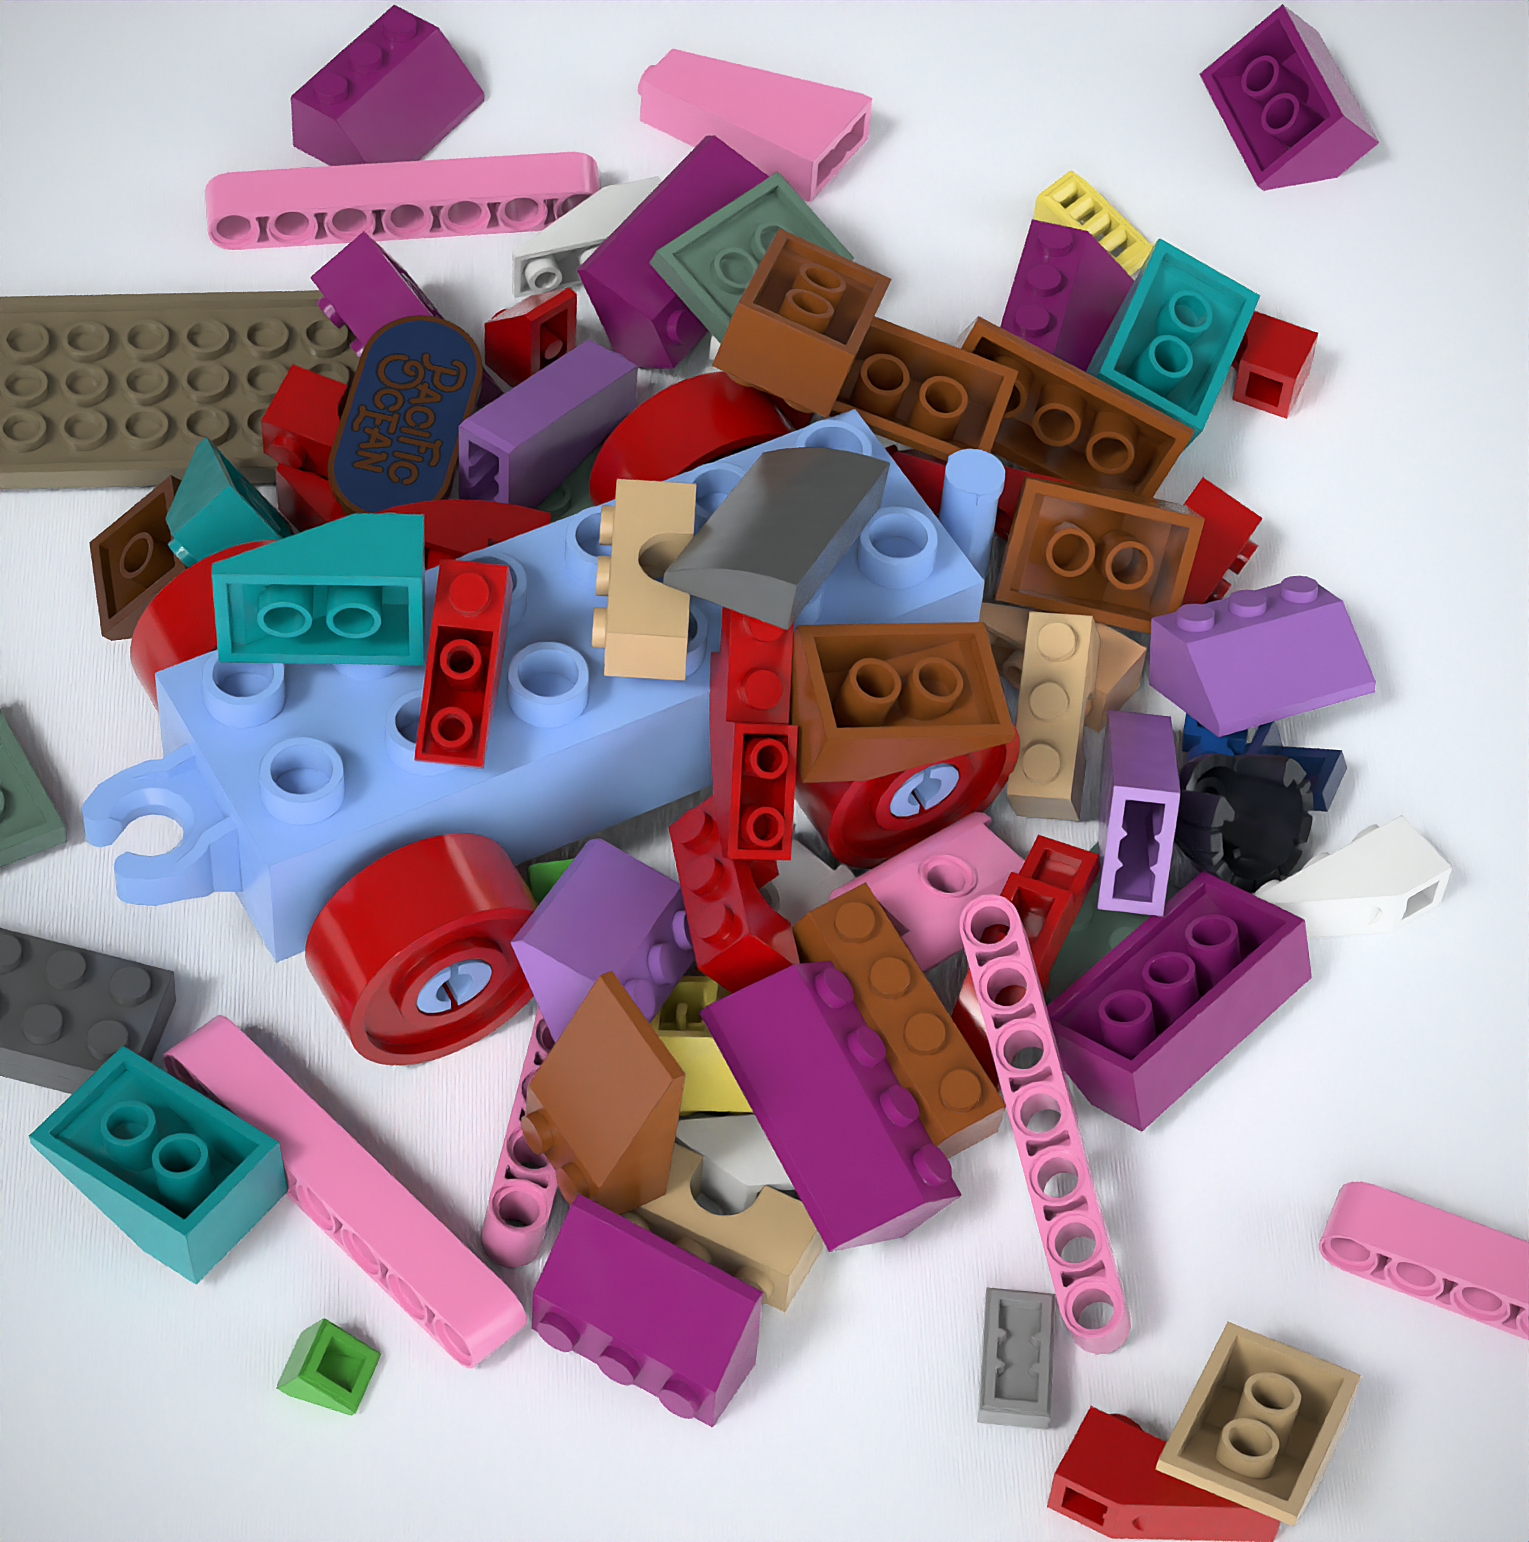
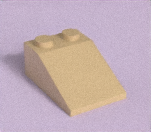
[1156,1321,1361,1526]

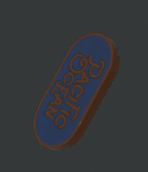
[328,315,483,516]

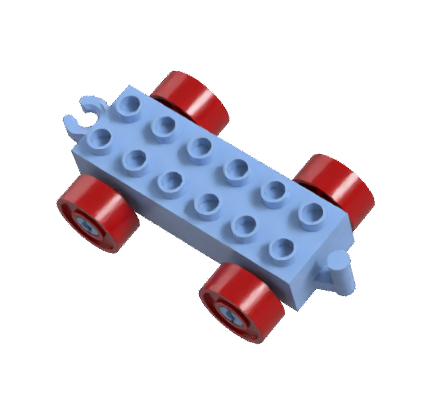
[82,371,1020,1066]

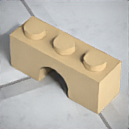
[592,479,697,681]
[1007,612,1101,821]
[620,1142,823,1312]

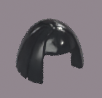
[1174,753,1313,894]

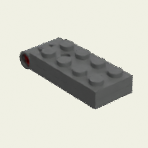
[0,928,176,1094]

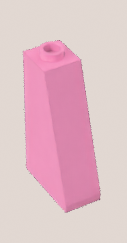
[638,48,872,203]

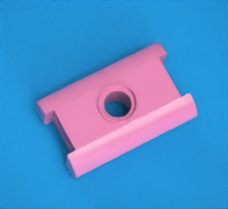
[828,812,1025,974]

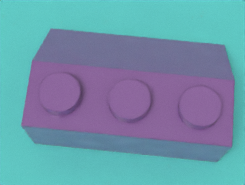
[1149,576,1376,737]
[510,838,695,1043]

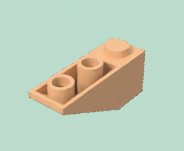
[979,602,1147,733]

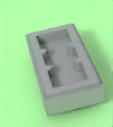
[977,1287,1056,1430]

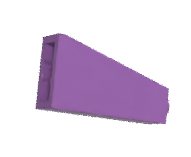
[459,339,638,509]
[1097,710,1180,916]

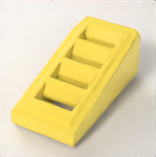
[1033,170,1153,276]

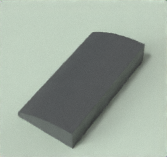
[662,447,890,630]

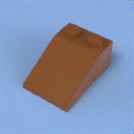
[712,228,892,418]
[993,476,1205,634]
[789,622,1015,783]
[521,970,686,1215]

